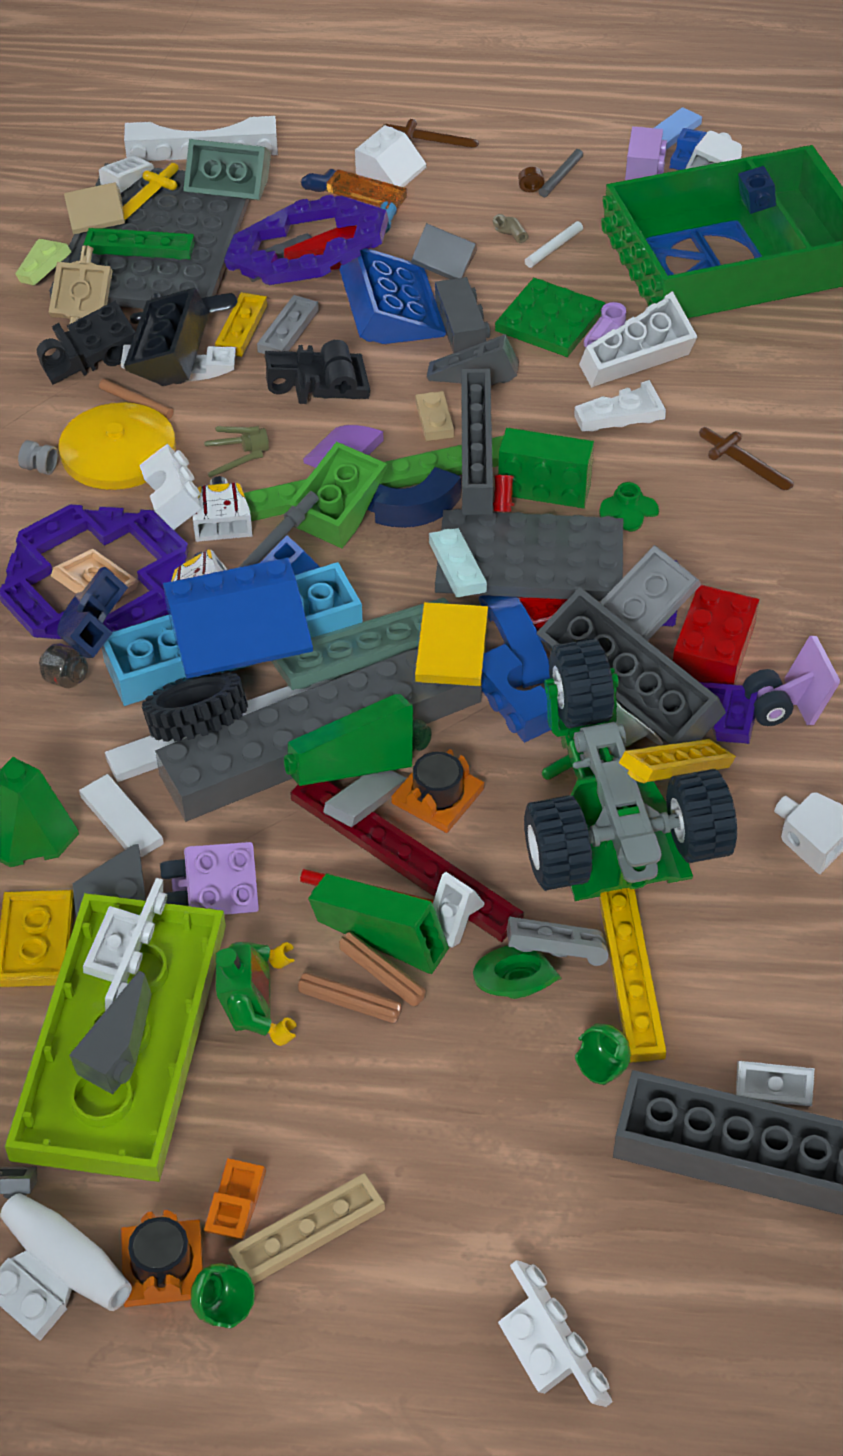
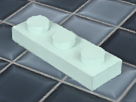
[429,528,487,598]

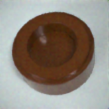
[518,167,544,192]

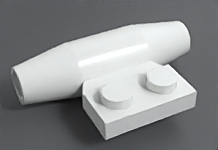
[0,1193,132,1341]

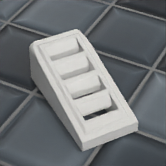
[99,155,154,193]

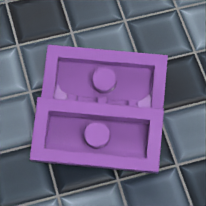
[303,425,384,468]

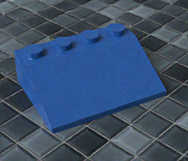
[339,248,446,344]
[163,557,313,679]

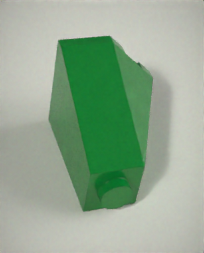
[0,757,79,867]

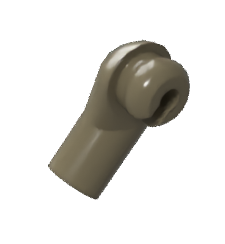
[493,214,528,243]

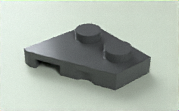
[72,844,146,917]

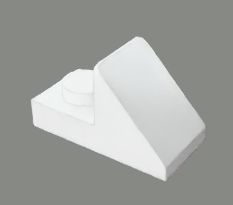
[433,872,484,948]

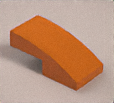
[204,1158,266,1240]

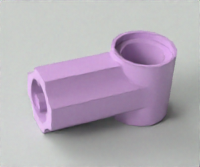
[584,302,626,347]

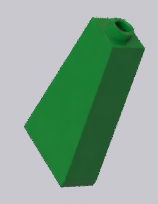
[284,694,413,786]
[308,873,449,974]

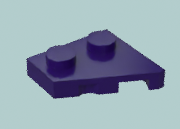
[699,682,758,744]

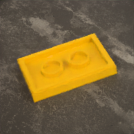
[415,602,488,686]
[0,890,75,987]

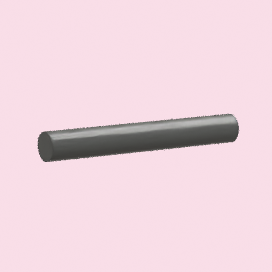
[539,149,583,198]

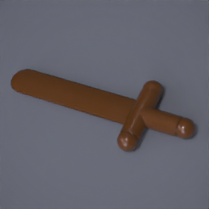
[382,119,479,148]
[699,427,794,490]

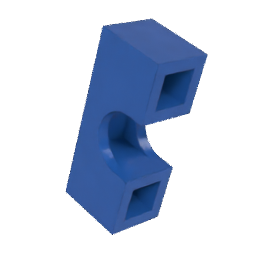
[482,644,551,743]

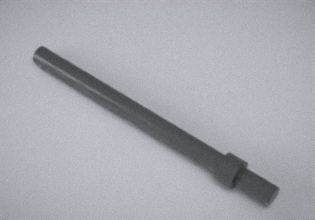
[238,491,319,568]

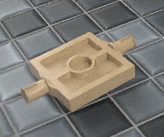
[49,246,113,331]

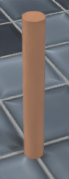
[99,378,173,420]

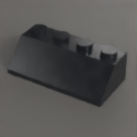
[123,287,209,386]

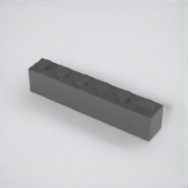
[461,369,493,515]

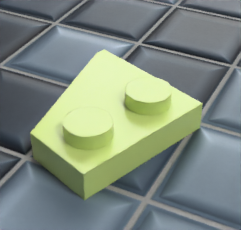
[15,239,71,285]

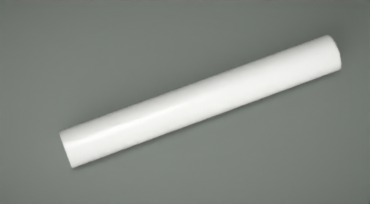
[525,221,583,268]

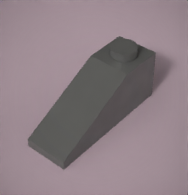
[427,334,519,385]
[69,971,152,1095]

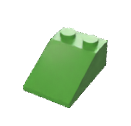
[288,441,387,549]

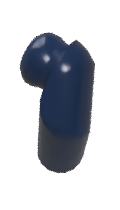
[301,169,339,192]

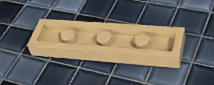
[228,1173,385,1284]

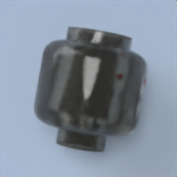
[39,643,88,689]

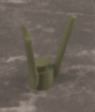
[204,426,269,478]

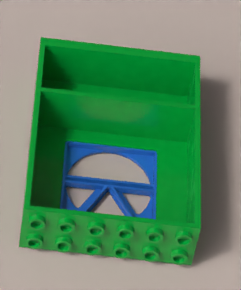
[601,145,843,319]

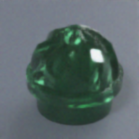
[412,719,432,751]

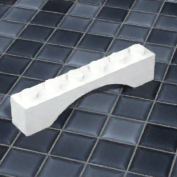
[124,116,278,161]

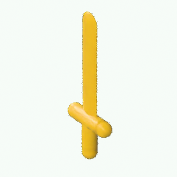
[123,163,179,220]

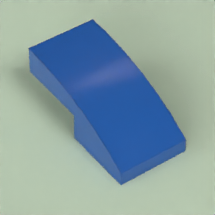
[669,128,707,170]

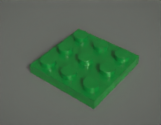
[495,277,606,358]

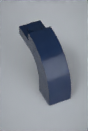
[367,467,461,528]
[57,567,128,658]

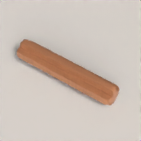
[339,932,426,1007]
[298,972,401,1023]

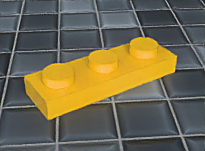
[215,292,267,357]

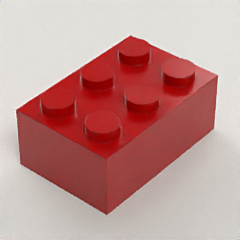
[672,585,760,685]

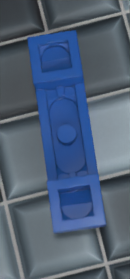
[479,595,550,688]

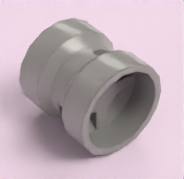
[18,440,58,475]

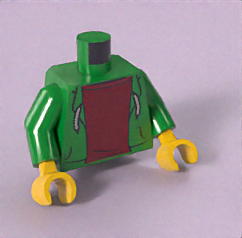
[216,942,297,1046]

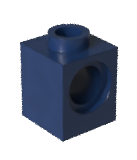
[738,166,776,214]

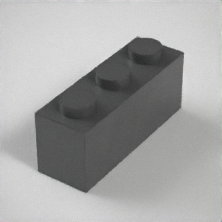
[435,277,490,353]

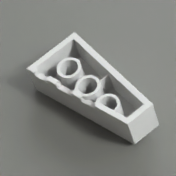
[579,291,697,387]

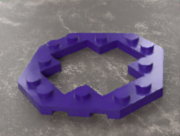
[224,195,389,285]
[0,504,189,639]

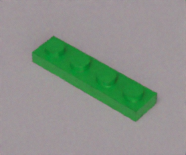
[83,228,195,260]

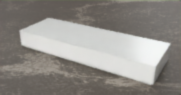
[79,774,164,857]

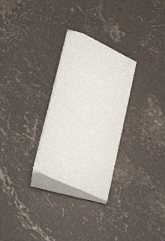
[736,1061,815,1106]

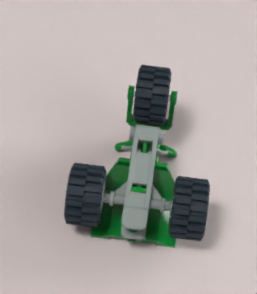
[524,638,737,901]

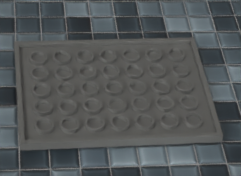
[49,163,250,309]

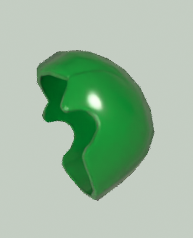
[575,1023,631,1085]
[190,1263,255,1328]

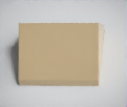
[64,182,125,234]

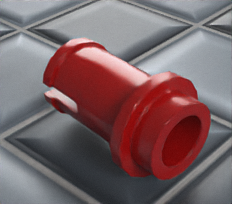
[493,475,515,512]

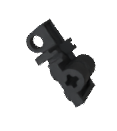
[37,300,135,385]
[264,340,371,404]

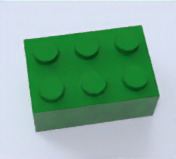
[498,427,594,509]

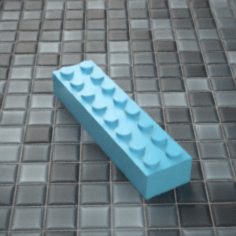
[101,562,363,706]

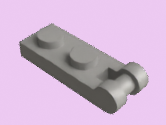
[507,917,608,966]

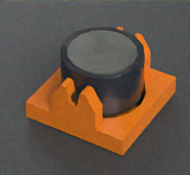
[391,749,484,833]
[121,1210,203,1307]

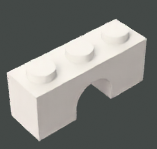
[140,444,202,530]

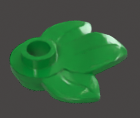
[599,482,659,532]

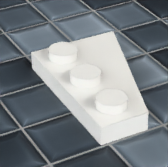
[574,380,666,431]

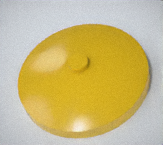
[59,402,176,490]

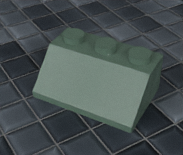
[183,139,271,200]

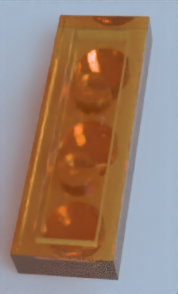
[326,169,407,209]

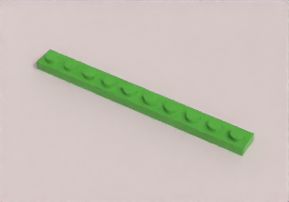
[244,435,504,521]

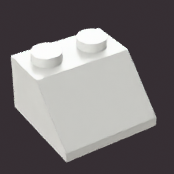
[355,125,426,193]

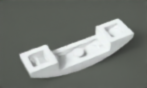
[121,345,236,381]

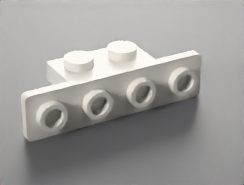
[83,878,167,1011]
[498,1260,613,1407]

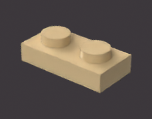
[415,391,454,441]

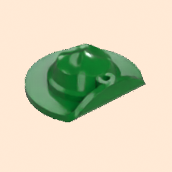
[473,945,562,999]

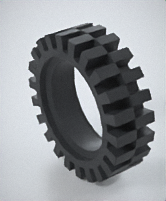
[142,671,248,742]

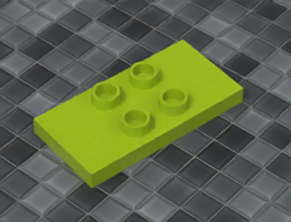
[5,893,226,1182]

